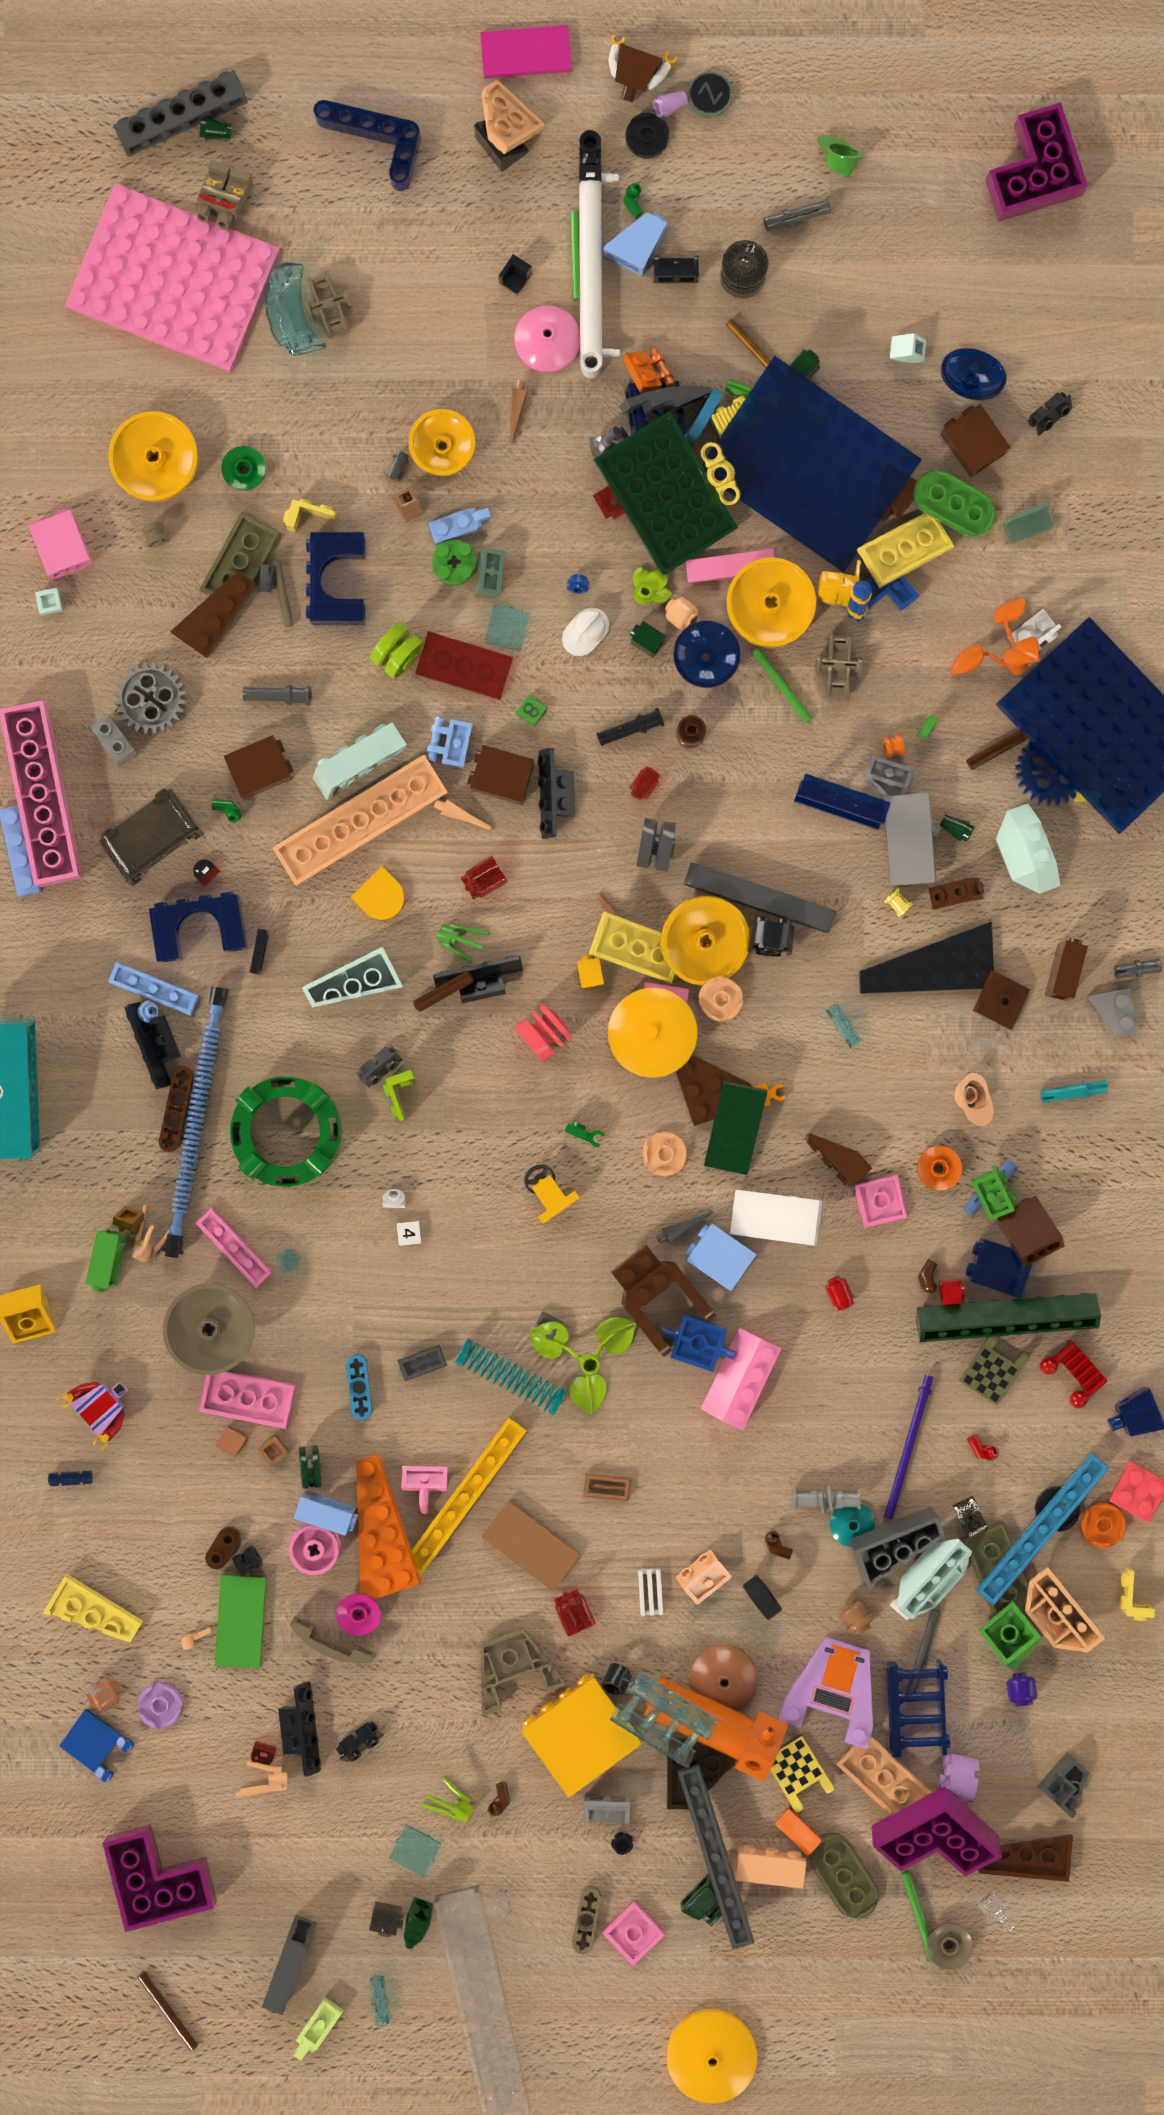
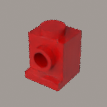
[939,1279,965,1305]

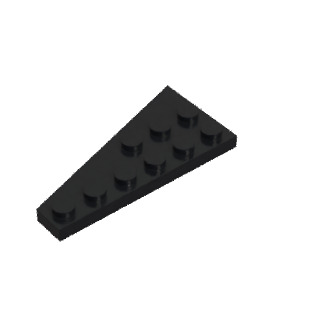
[859,921,994,994]

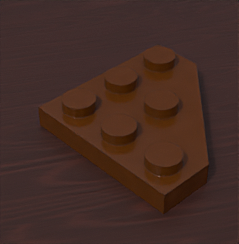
[676,1055,752,1126]

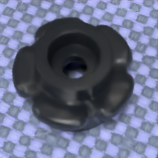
[611,1832,633,1855]

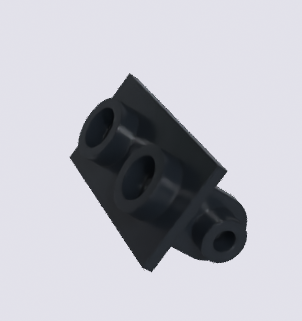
[1028,392,1072,436]
[336,1721,384,1762]

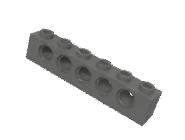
[113,70,248,157]

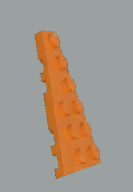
[356,1453,422,1599]

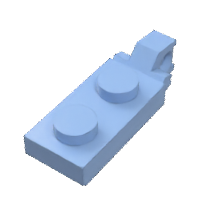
[428,508,491,545]

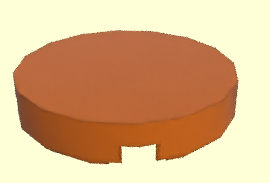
[1080,1502,1126,1548]

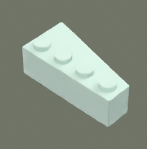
[313,723,407,800]

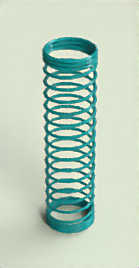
[455,1338,566,1416]

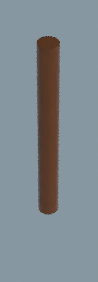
[137,1972,198,2051]

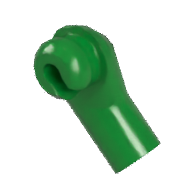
[623,183,643,219]
[211,799,241,823]

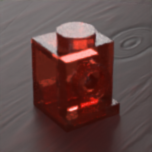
[593,486,625,520]

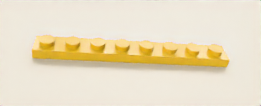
[412,1417,527,1577]

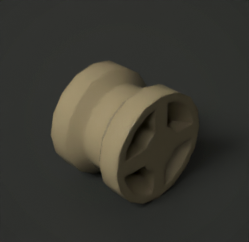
[142,522,169,548]

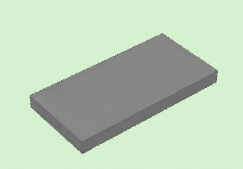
[884,792,936,886]

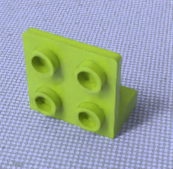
[383,1070,416,1121]

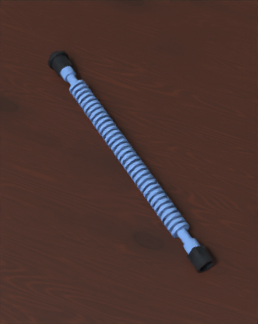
[161,986,229,1258]

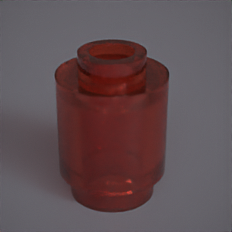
[629,766,660,801]

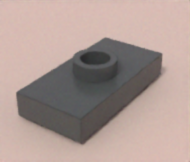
[397,1344,447,1382]

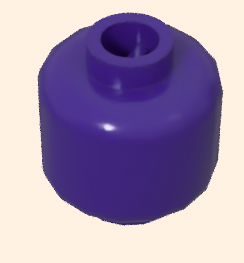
[1006,1672,1038,1707]

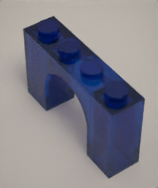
[306,532,366,625]
[149,891,248,963]

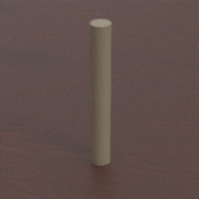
[271,560,294,627]

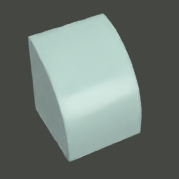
[890,333,927,363]

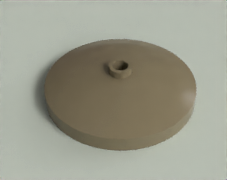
[163,1284,255,1375]

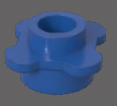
[567,574,589,594]

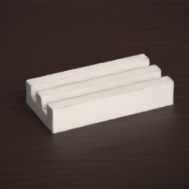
[638,1568,663,1616]

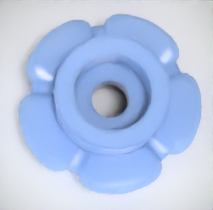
[137,1001,159,1023]

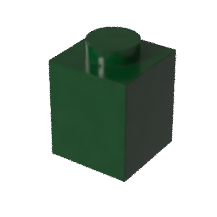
[630,621,666,658]

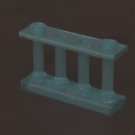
[610,1672,718,1769]

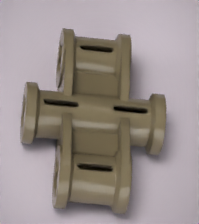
[304,271,353,339]
[815,633,862,698]

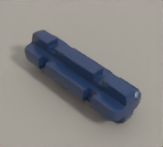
[48,1471,93,1486]

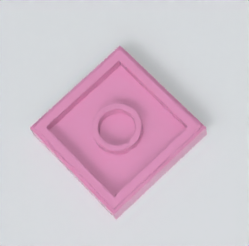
[853,1174,908,1228]
[602,1900,666,1966]

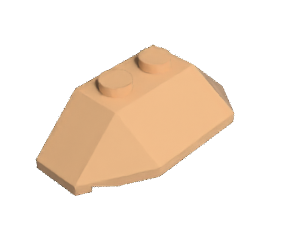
[1025,1567,1105,1653]

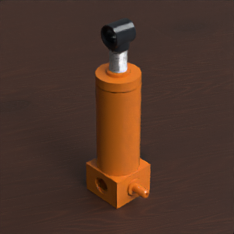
[601,1663,789,1782]

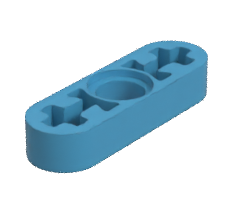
[684,387,723,447]
[346,1354,373,1420]

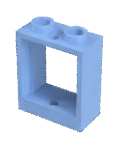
[293,1491,358,1536]

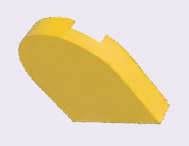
[350,866,404,920]

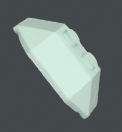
[996,803,1061,894]
[897,1539,972,1619]

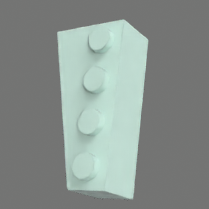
[302,946,403,1008]

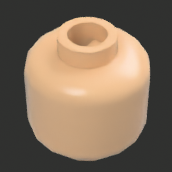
[666,597,699,631]

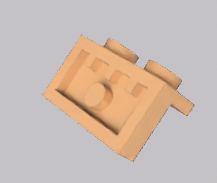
[676,1550,732,1605]

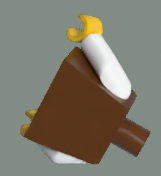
[608,35,677,103]

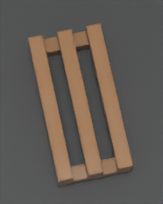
[583,1473,630,1501]

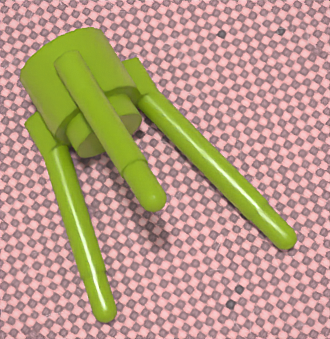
[421,1777,474,1823]

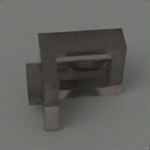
[952,1496,988,1537]

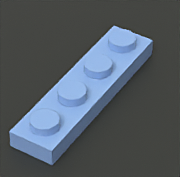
[0,805,41,897]

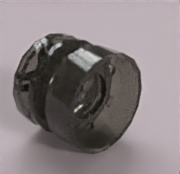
[720,240,769,299]

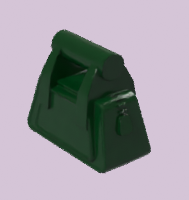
[680,1874,722,1927]
[404,1897,433,1949]

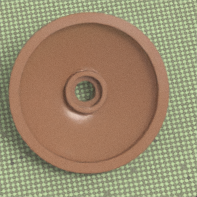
[689,1645,757,1711]

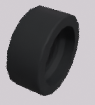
[743,1575,782,1620]

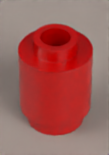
[825,1276,854,1311]

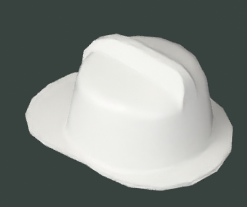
[562,607,610,656]

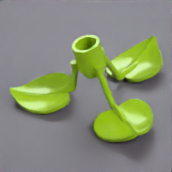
[529,1317,636,1416]

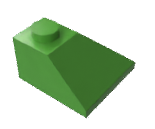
[978,1601,1042,1670]

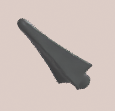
[656,1210,713,1243]

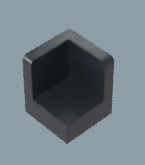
[498,254,532,294]

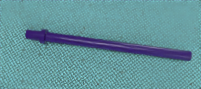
[884,1374,934,1520]

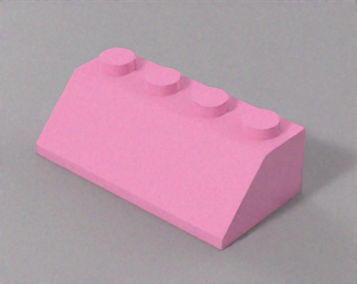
[701,1327,781,1430]

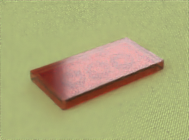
[415,631,513,700]

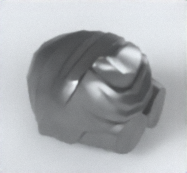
[589,426,628,458]

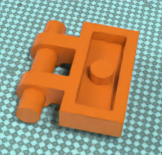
[623,349,675,393]

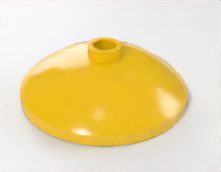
[408,409,475,476]

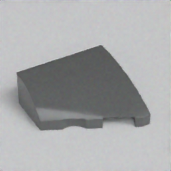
[1037,1752,1089,1818]

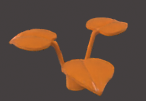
[951,596,1040,677]

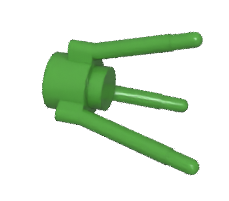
[437,923,489,963]

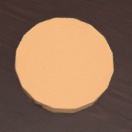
[698,976,743,1021]
[642,1132,687,1176]

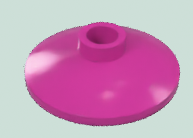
[336,1593,381,1636]

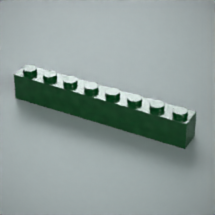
[916,1293,1101,1342]

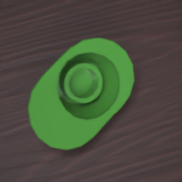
[817,135,864,177]

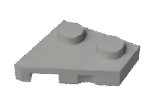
[865,755,914,796]
[1086,988,1139,1036]

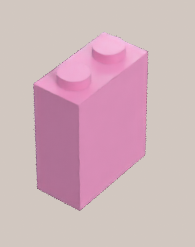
[29,509,93,580]

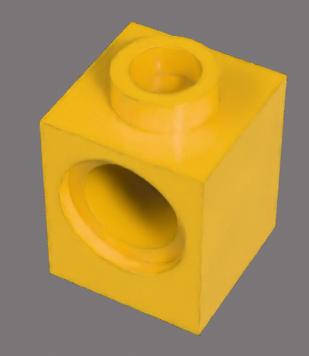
[577,955,604,989]

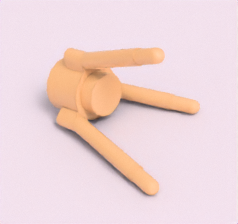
[132,1205,169,1263]
[236,1761,287,1797]

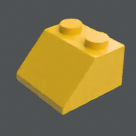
[0,1284,56,1344]

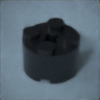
[747,917,794,957]

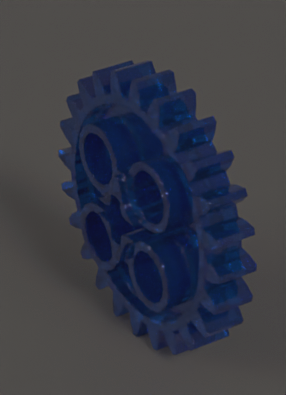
[1015,734,1089,807]

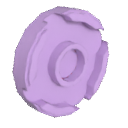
[137,1682,183,1728]

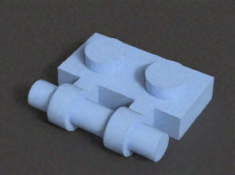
[426,717,473,768]

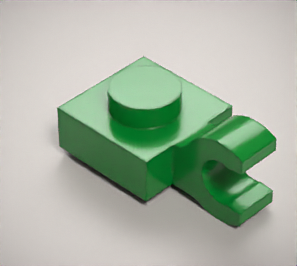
[564,1121,605,1147]

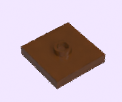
[973,971,1030,1030]

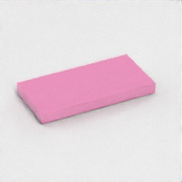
[199,1371,297,1429]

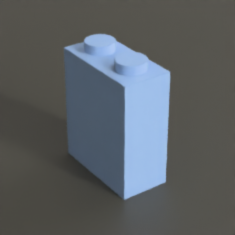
[685,1223,757,1291]

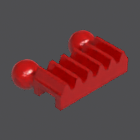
[1040,1340,1108,1409]

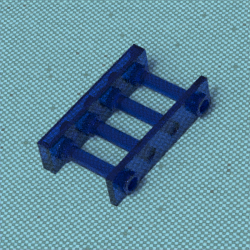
[794,773,891,830]
[886,1660,951,1757]

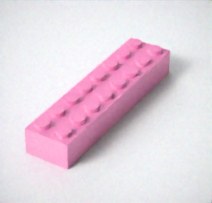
[0,700,83,887]

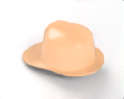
[954,1073,994,1126]

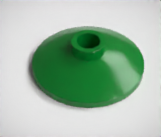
[221,446,266,491]

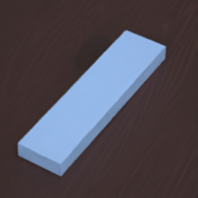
[108,962,200,1016]

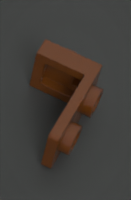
[929,877,984,909]

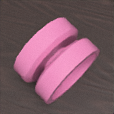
[289,1523,342,1575]

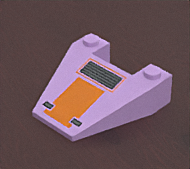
[779,1636,873,1749]

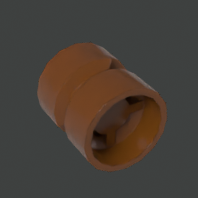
[676,715,706,749]

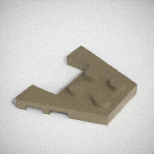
[481,1627,566,1715]

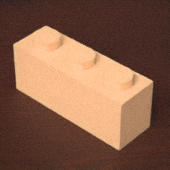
[734,1845,806,1889]

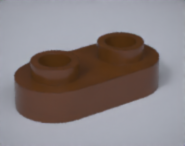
[205,1526,241,1569]

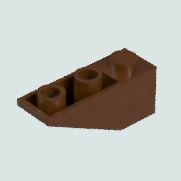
[806,1133,872,1186]

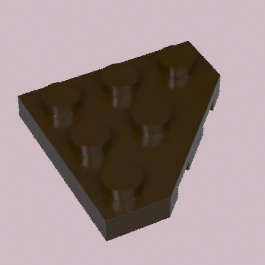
[667,1739,735,1809]

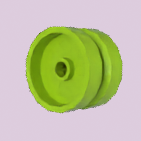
[369,622,425,680]

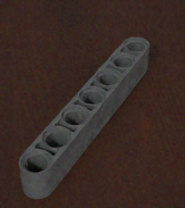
[683,863,836,933]

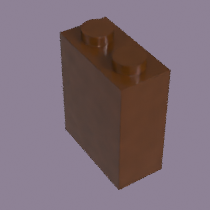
[941,404,1011,478]
[224,735,294,800]
[467,745,535,805]
[1045,938,1088,1001]
[997,1195,1065,1267]

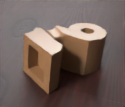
[393,487,423,523]

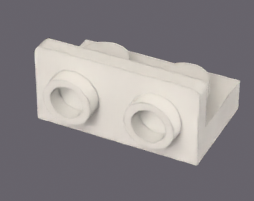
[1007,609,1062,651]

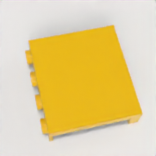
[521,1673,642,1798]

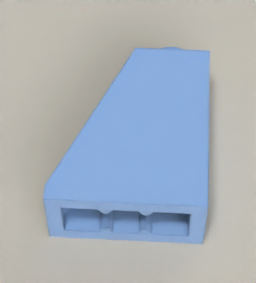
[603,212,667,276]

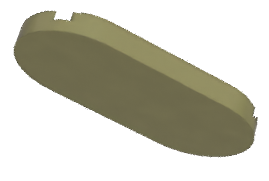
[809,1833,879,1919]

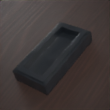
[249,929,269,975]

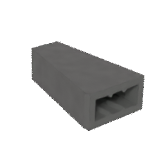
[261,1915,317,2015]

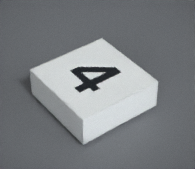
[397,1221,422,1246]

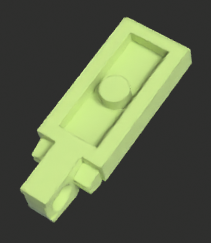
[294,1997,343,2061]

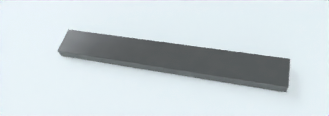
[678,1764,755,1949]

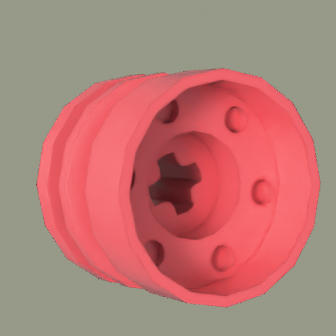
[514,1003,573,1063]

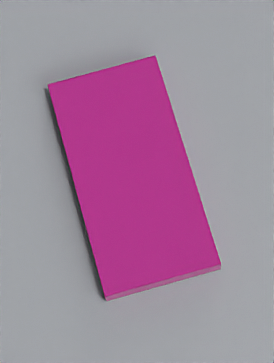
[480,25,572,79]

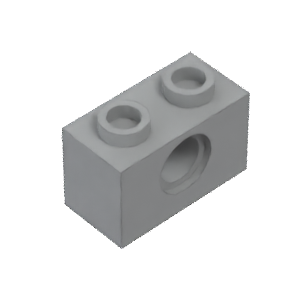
[90,714,138,767]

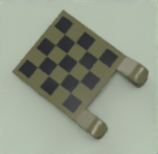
[959,1336,1030,1405]

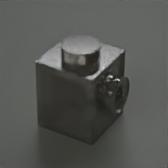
[369,1901,405,1937]

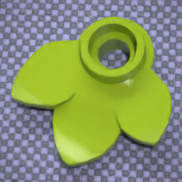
[632,566,672,605]

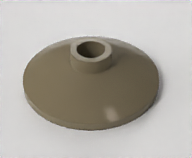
[927,1923,973,1969]

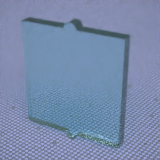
[485,605,529,651]
[389,1825,441,1877]

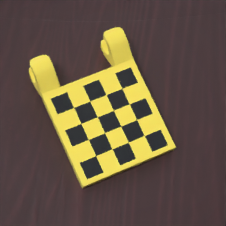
[770,1735,834,1813]

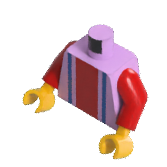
[56,1381,128,1451]

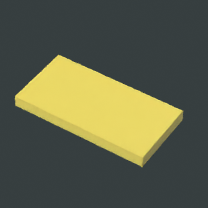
[857,513,955,588]
[589,912,675,984]

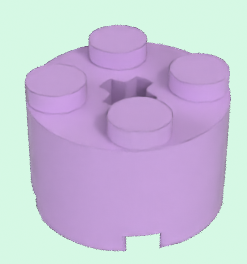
[938,1753,979,1805]

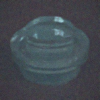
[277,1249,300,1271]

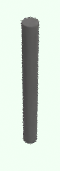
[905,1609,940,1698]

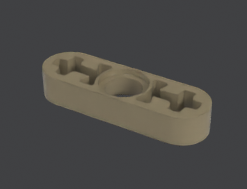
[573,1885,601,1954]

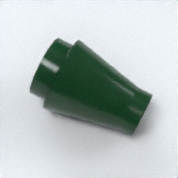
[199,117,232,140]
[939,814,975,842]

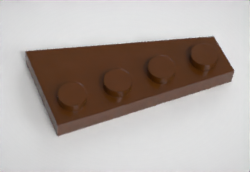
[170,571,258,658]
[978,1834,1073,1882]

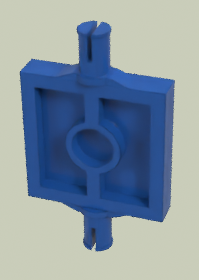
[661,1315,737,1372]

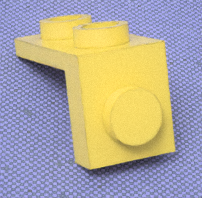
[283,498,337,533]
[1119,1567,1155,1621]

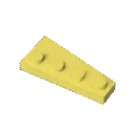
[43,1574,143,1642]

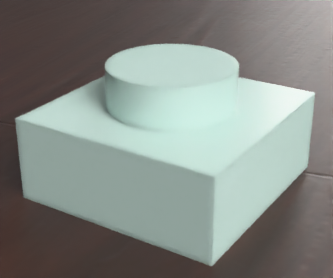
[35,588,63,616]

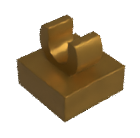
[113,1206,144,1235]

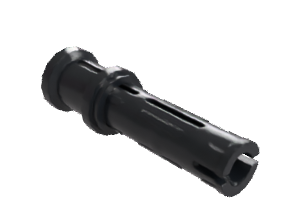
[596,707,665,746]

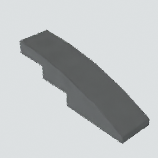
[619,386,712,414]

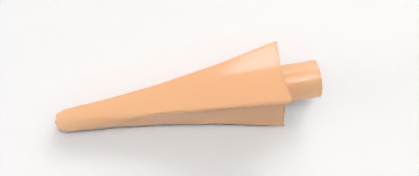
[434,799,492,830]

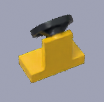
[524,1164,580,1223]

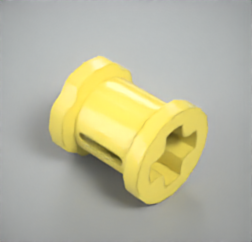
[884,888,913,917]

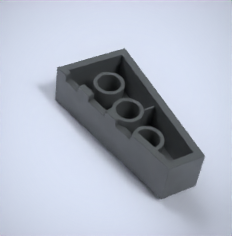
[848,1507,945,1590]

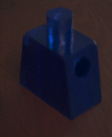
[1107,1386,1164,1436]

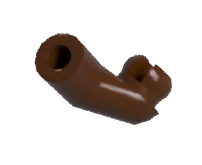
[918,1259,938,1294]
[765,1531,793,1560]
[488,1782,510,1816]

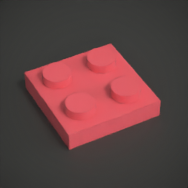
[1108,1461,1164,1523]

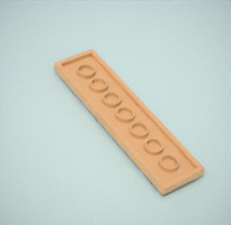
[272,755,448,887]

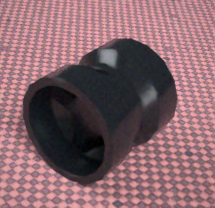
[232,1546,263,1577]

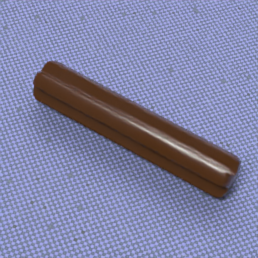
[966,729,1028,770]
[413,971,474,1012]

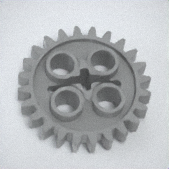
[114,662,187,735]

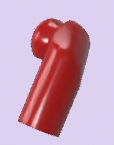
[967,1434,999,1461]

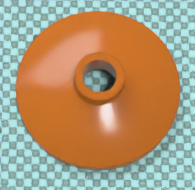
[917,1146,962,1191]

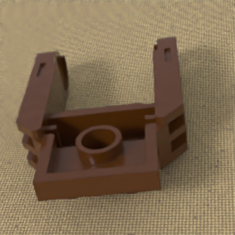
[611,1244,717,1357]

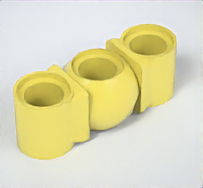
[701,442,741,505]

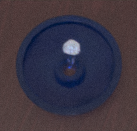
[941,348,1007,401]
[673,621,740,688]

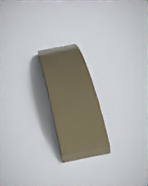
[290,1616,376,1663]

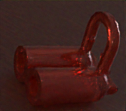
[461,856,508,900]
[554,1589,596,1636]

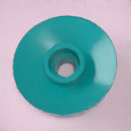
[830,1504,875,1547]

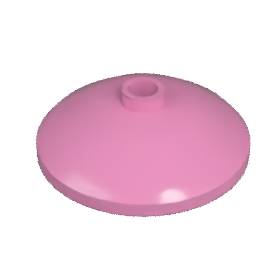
[515,306,580,373]

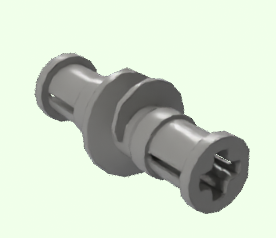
[792,1485,861,1514]

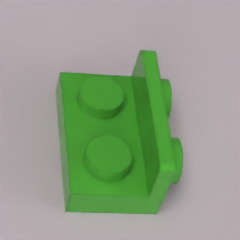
[971,1165,1017,1220]

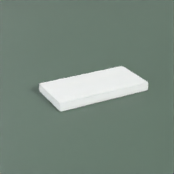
[730,1190,822,1246]

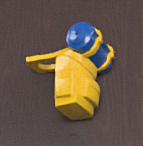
[818,560,872,622]

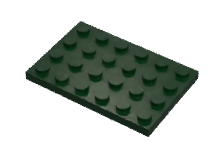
[593,411,738,576]

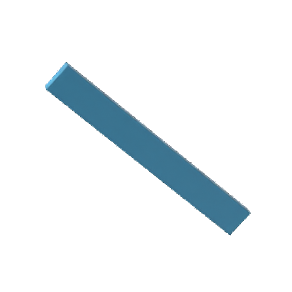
[975,1452,1110,1606]

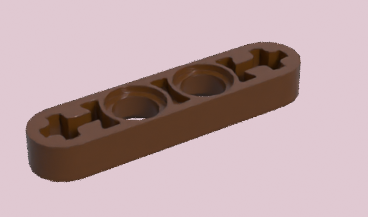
[159,1066,194,1152]

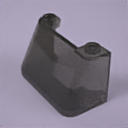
[99,788,205,886]

